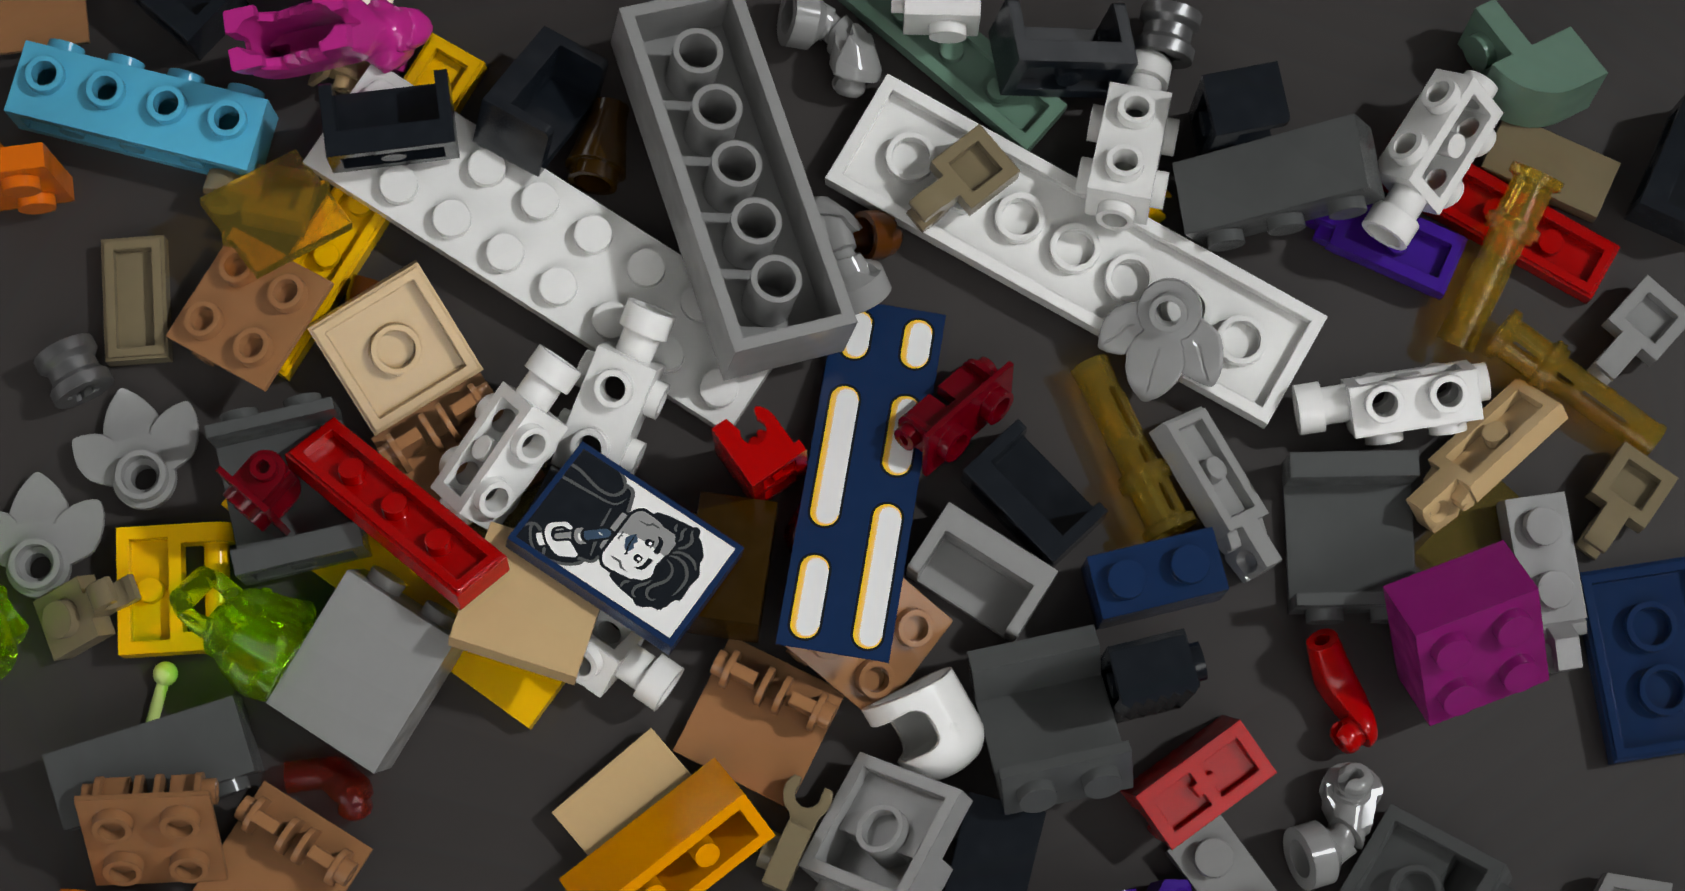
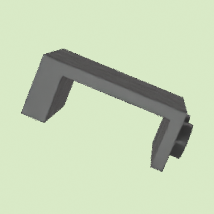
[204,392,372,586]
[1281,450,1420,625]
[967,624,1134,815]

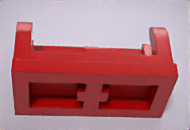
[711,406,807,501]
[1120,715,1277,850]

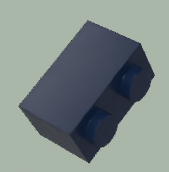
[1081,526,1229,630]

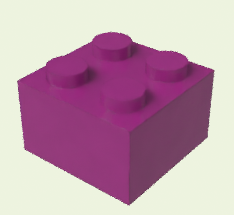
[1383,540,1549,726]

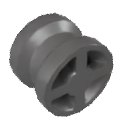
[1134,0,1202,69]
[33,333,114,409]

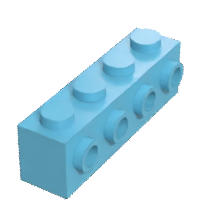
[4,38,279,178]

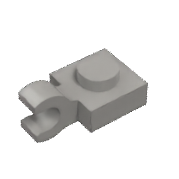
[1584,274,1685,389]

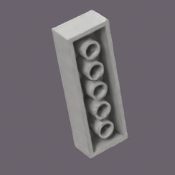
[610,0,858,381]

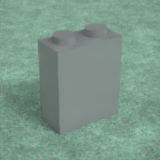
[266,565,464,774]

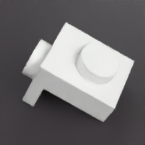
[891,0,981,44]

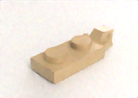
[1406,378,1568,534]

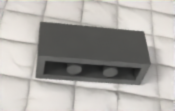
[1172,113,1385,252]
[42,695,265,831]

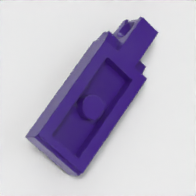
[1305,203,1468,300]

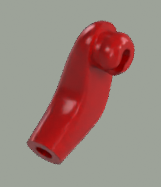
[1306,628,1378,754]

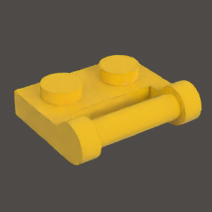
[116,522,239,658]

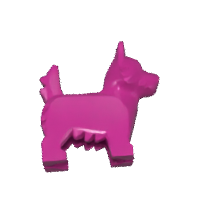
[223,0,433,80]

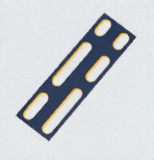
[775,304,946,663]

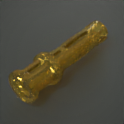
[1436,161,1565,354]
[1481,308,1667,456]
[1070,354,1198,543]

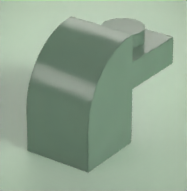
[1458,0,1608,128]

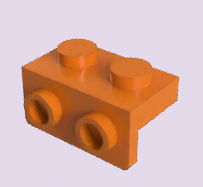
[0,142,75,215]

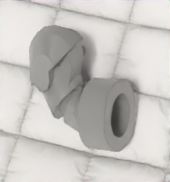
[777,0,882,98]
[814,196,892,315]
[1283,762,1383,891]

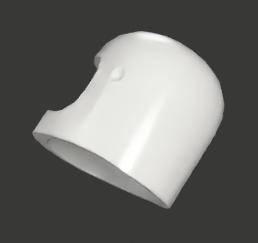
[861,667,985,780]

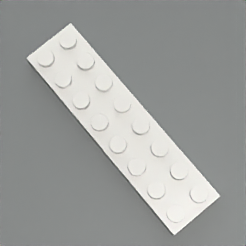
[303,64,772,428]
[825,73,1328,429]

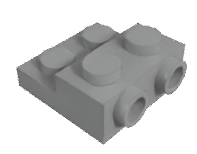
[798,752,973,891]

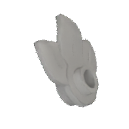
[1098,278,1223,402]
[72,388,199,510]
[0,472,105,599]

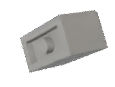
[906,502,1058,642]

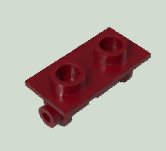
[894,356,1014,477]
[215,450,302,536]

